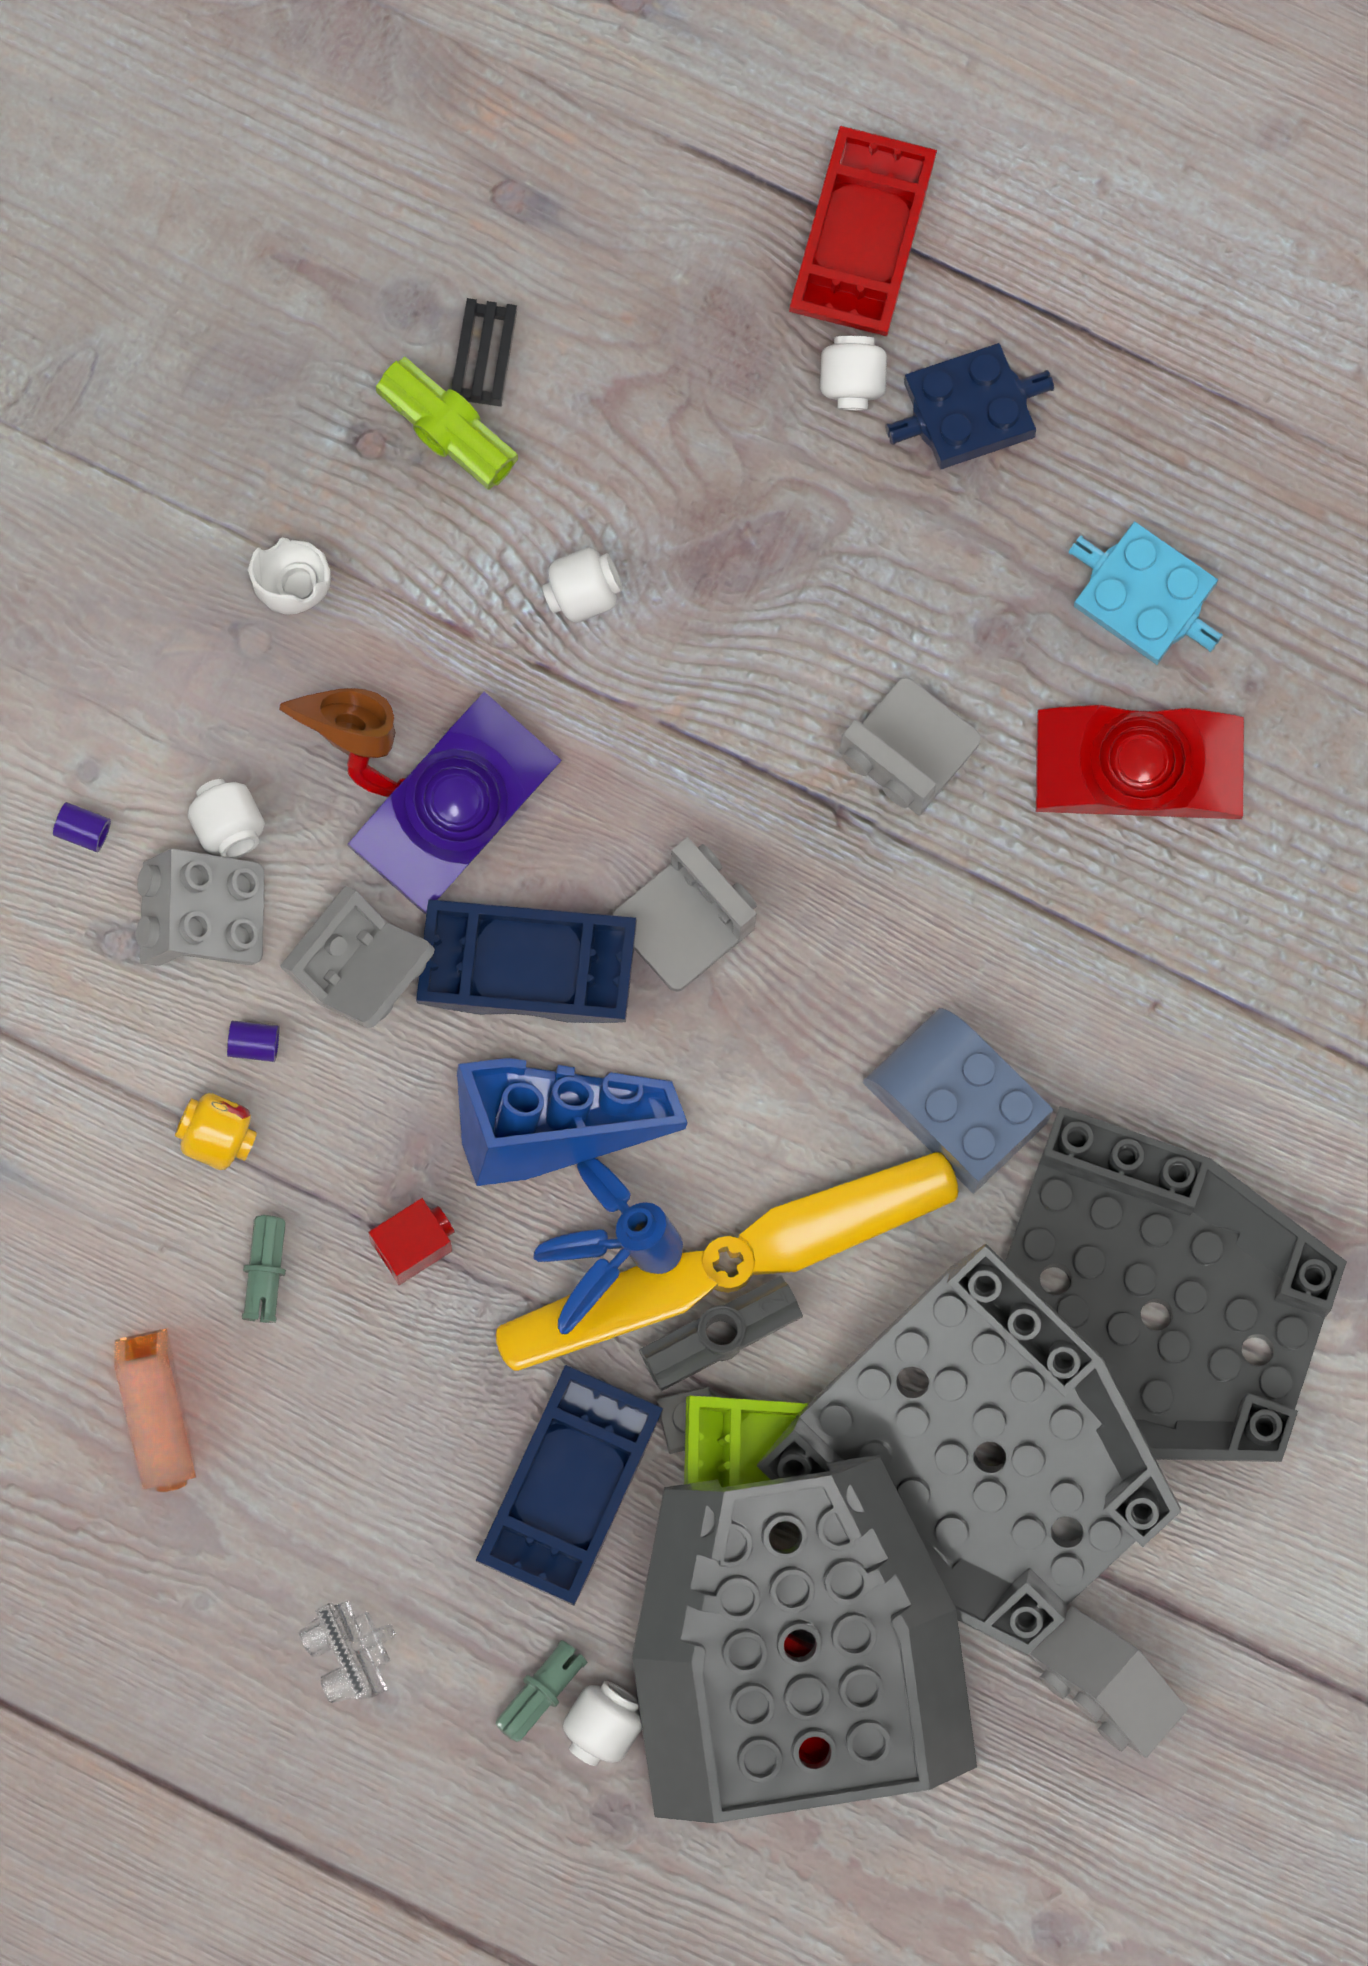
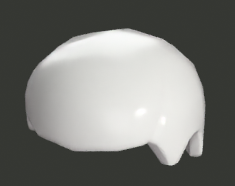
[248,537,331,615]

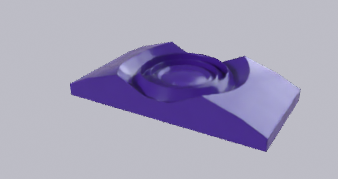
[347,692,562,914]

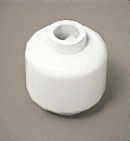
[820,336,887,411]
[542,548,623,623]
[187,779,265,859]
[563,1681,642,1766]

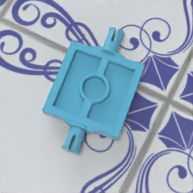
[1068,521,1223,665]

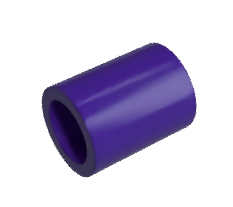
[53,802,111,853]
[227,1020,280,1062]

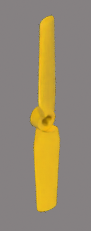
[495,1152,959,1371]

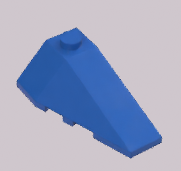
[457,1058,688,1186]

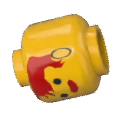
[174,1093,257,1170]

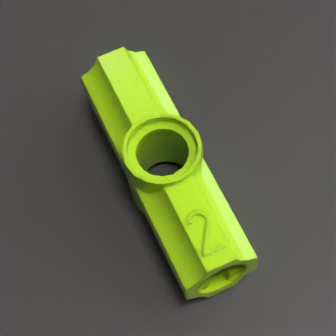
[376,357,518,490]

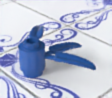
[534,1158,683,1334]

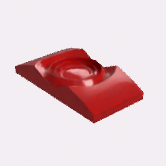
[789,126,937,337]
[1035,705,1244,819]

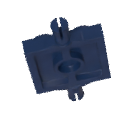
[885,343,1054,470]

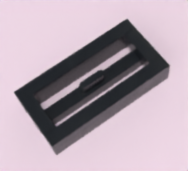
[452,298,517,407]

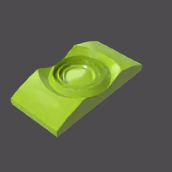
[684,1395,809,1488]

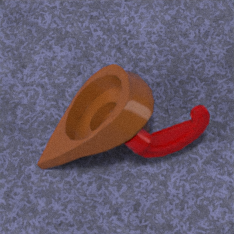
[279,688,406,797]

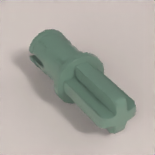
[242,1215,286,1323]
[496,1640,588,1742]

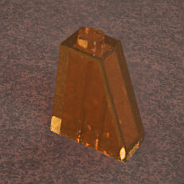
[114,1328,196,1492]

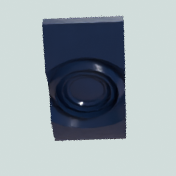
[416,899,637,1023]
[476,1365,663,1606]

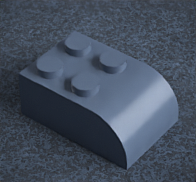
[863,1008,1054,1194]

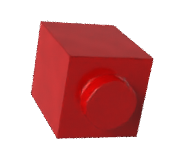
[368,1198,455,1285]

